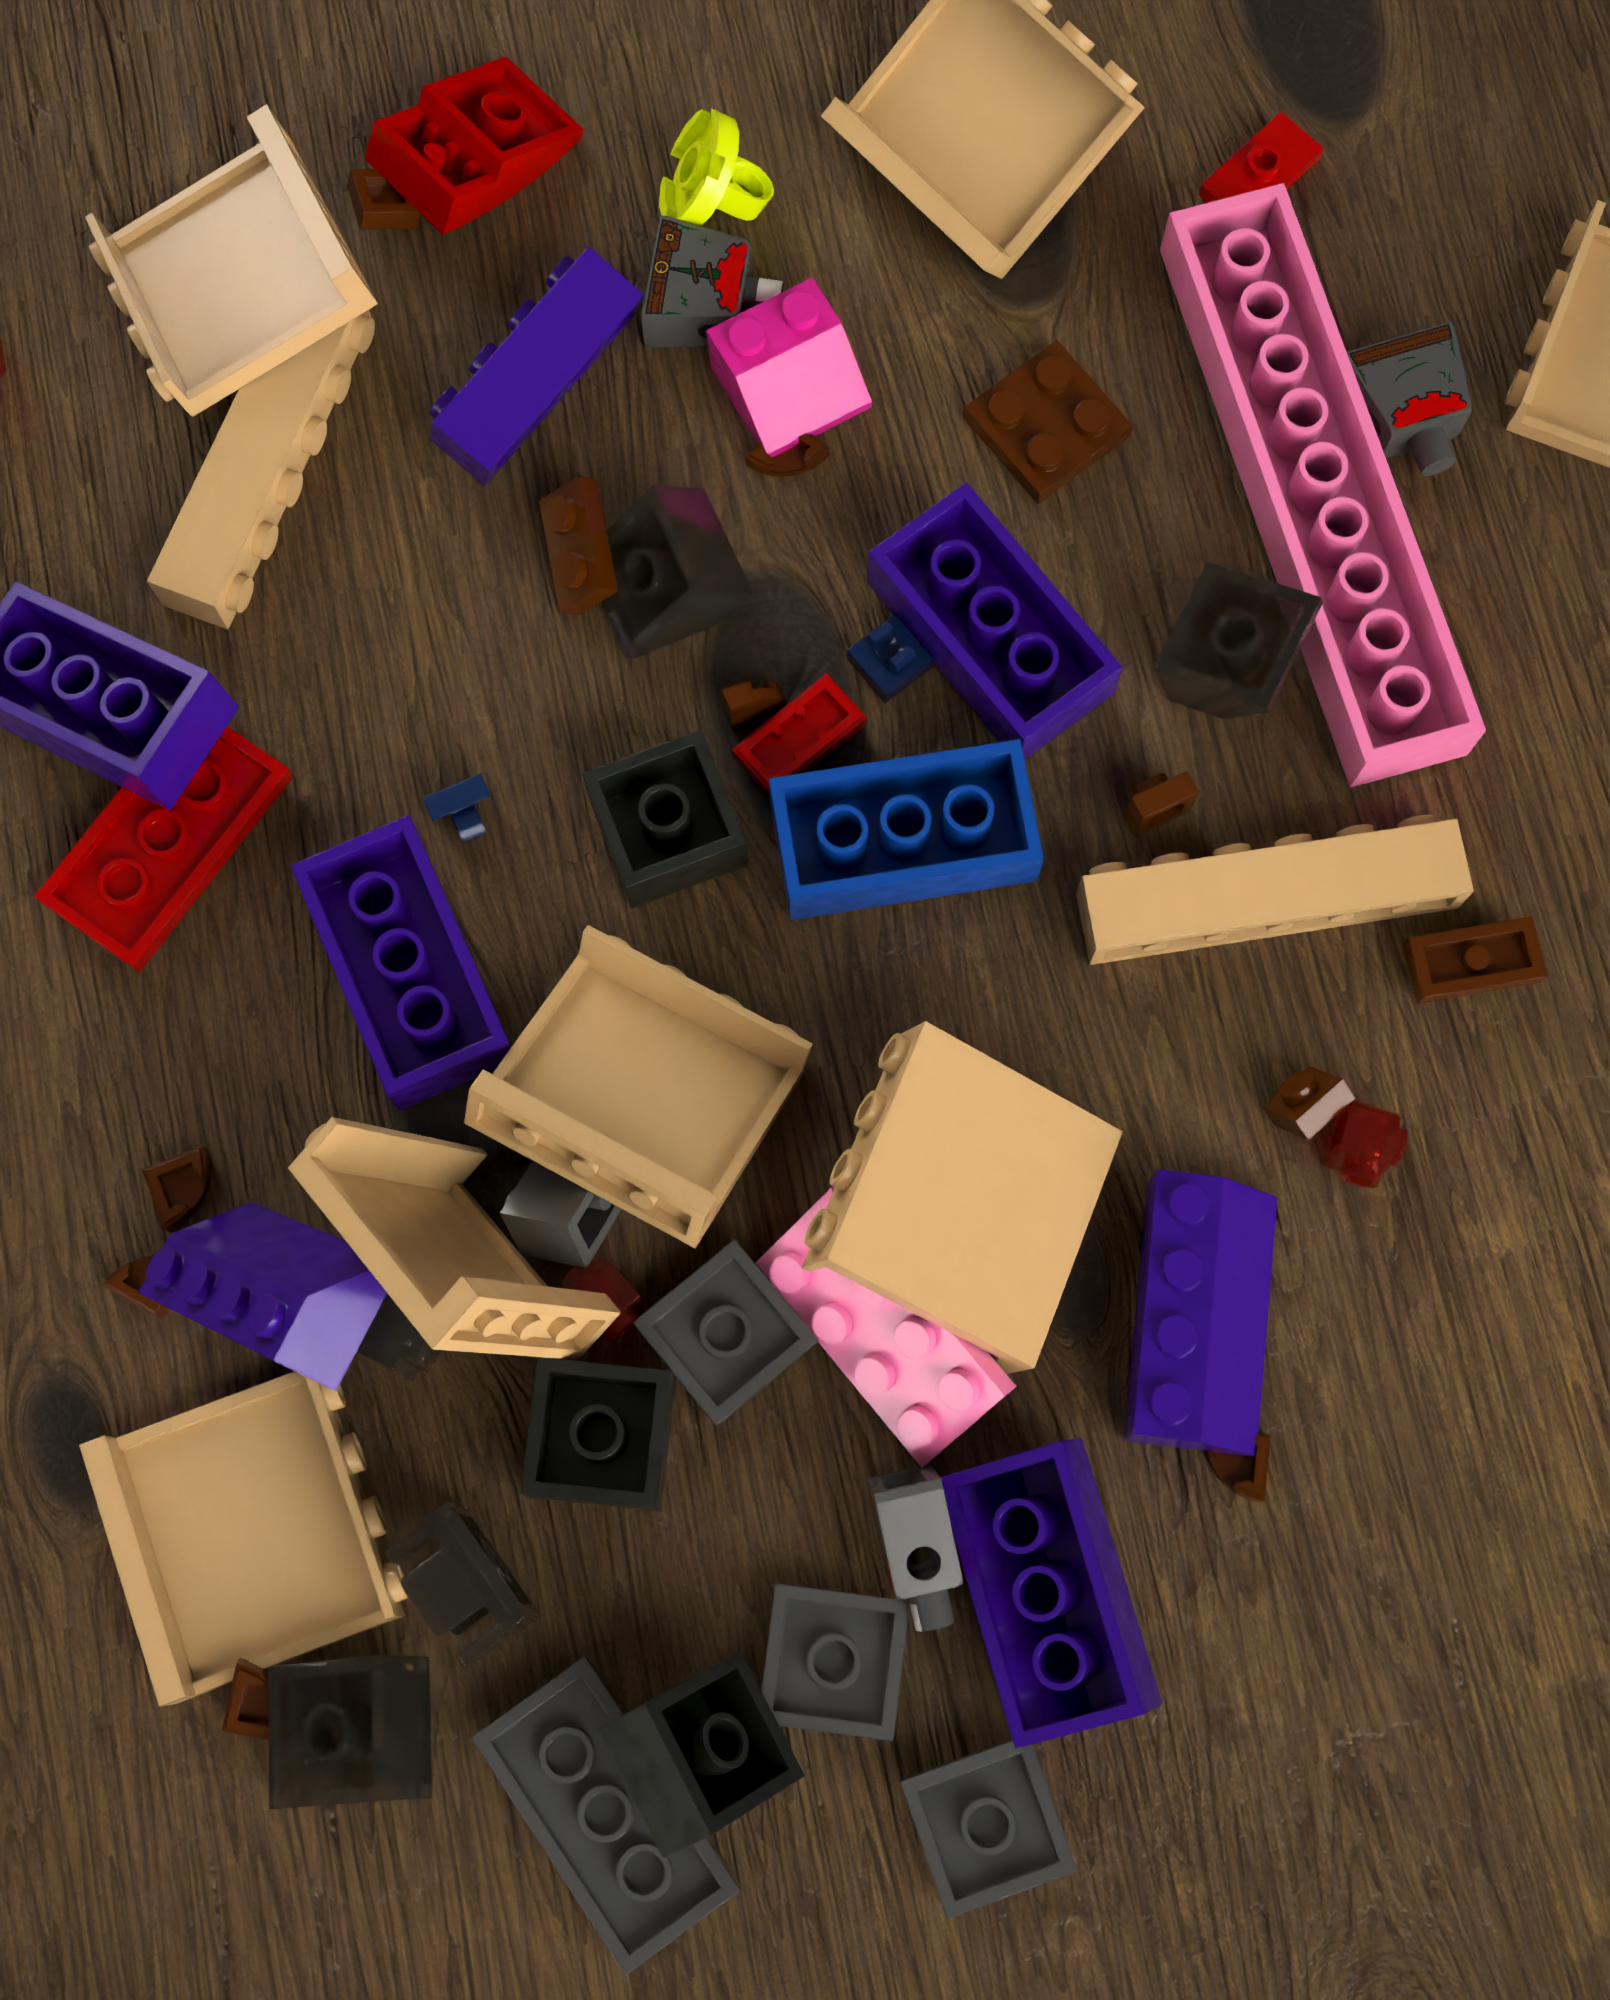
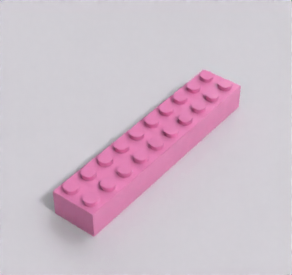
[1160,183,1486,788]

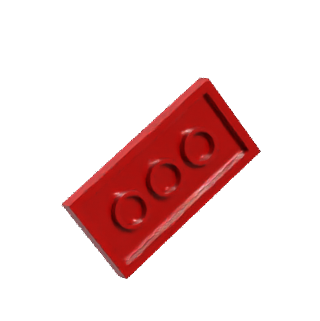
[34,726,294,973]

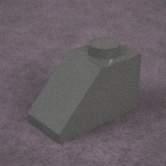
[500,1162,621,1269]

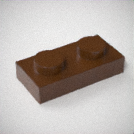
[539,475,618,615]
[1403,916,1548,1004]

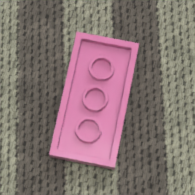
[755,1186,1017,1468]

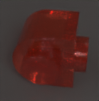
[1323,1100,1408,1188]
[561,1260,644,1346]

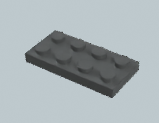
[471,1656,741,1976]

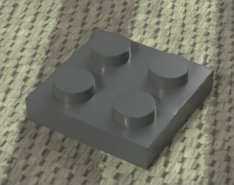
[633,1239,818,1427]
[762,1584,909,1741]
[899,1739,1077,1919]

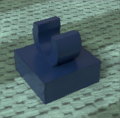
[847,614,934,704]
[423,773,491,842]

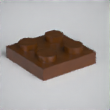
[963,340,1133,504]

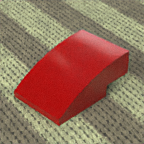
[364,56,584,235]

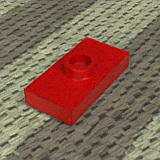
[1198,111,1324,203]
[732,673,867,798]

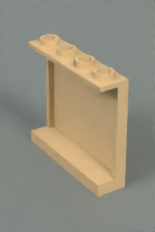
[821,0,1145,279]
[85,104,378,417]
[1504,200,1610,468]
[464,925,813,1248]
[801,1021,1123,1374]
[288,1117,621,1360]
[79,1371,409,1706]

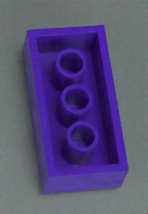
[867,482,1123,760]
[0,581,239,811]
[290,815,512,1111]

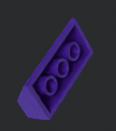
[1123,1169,1277,1457]
[138,1202,387,1391]
[940,1438,1163,1749]

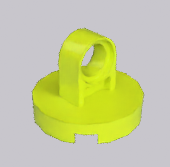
[659,108,774,226]

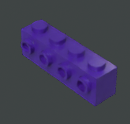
[429,246,644,486]

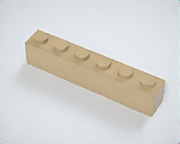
[147,310,375,630]
[1076,815,1474,965]

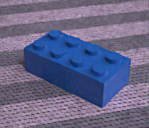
[769,739,1044,921]

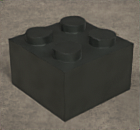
[582,730,748,909]
[520,1357,676,1511]
[599,1650,805,1858]

